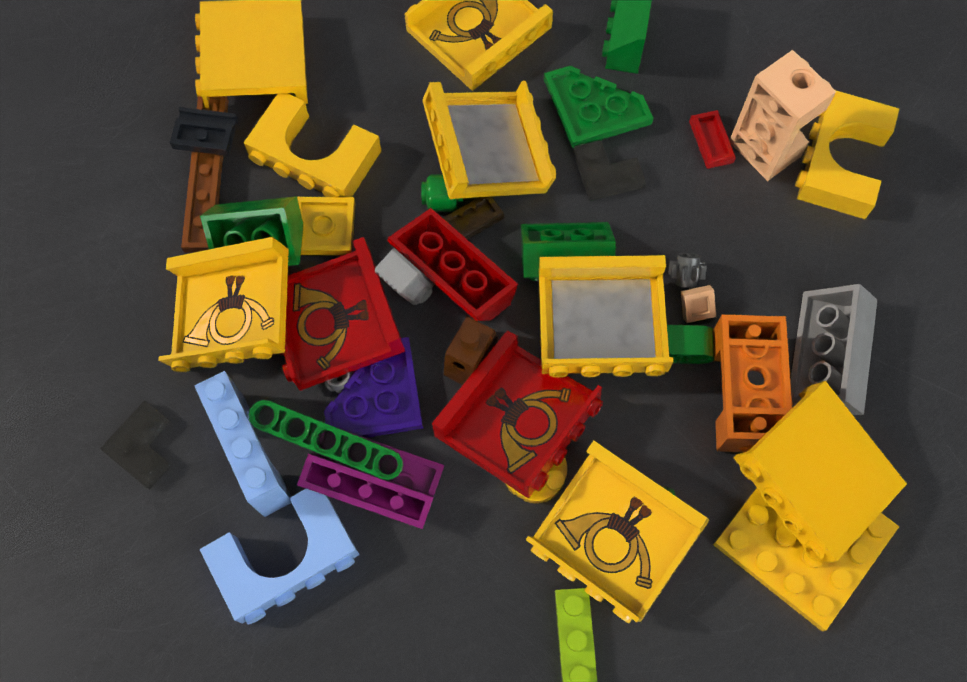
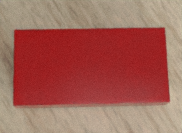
[689,110,736,169]

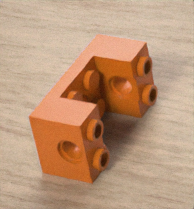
[713,314,792,452]

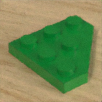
[544,66,653,148]

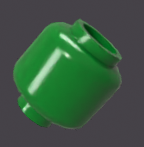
[421,174,463,212]

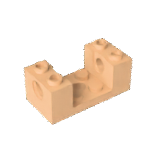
[730,50,836,181]

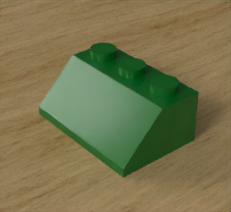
[602,0,652,74]
[200,196,303,266]
[521,222,616,281]

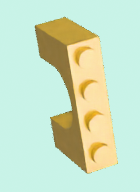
[795,90,900,219]
[244,93,382,198]

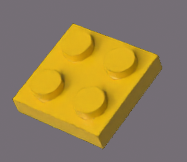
[297,197,355,255]

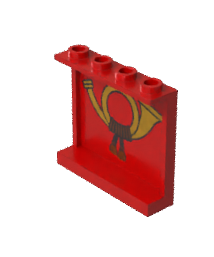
[279,237,406,391]
[432,330,603,499]

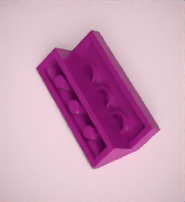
[297,427,445,529]

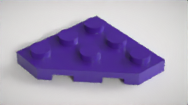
[324,337,423,438]

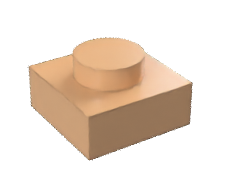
[681,285,716,323]

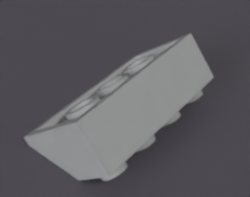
[790,284,877,415]

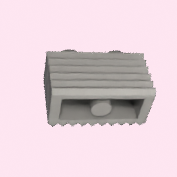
[375,248,434,305]

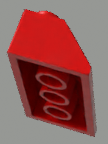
[387,208,518,321]

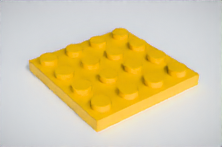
[713,487,900,632]

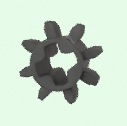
[668,253,707,288]

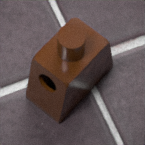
[444,317,498,385]

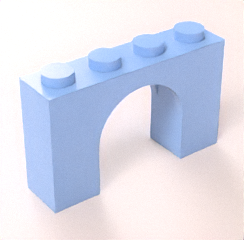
[194,371,291,517]
[200,489,359,625]

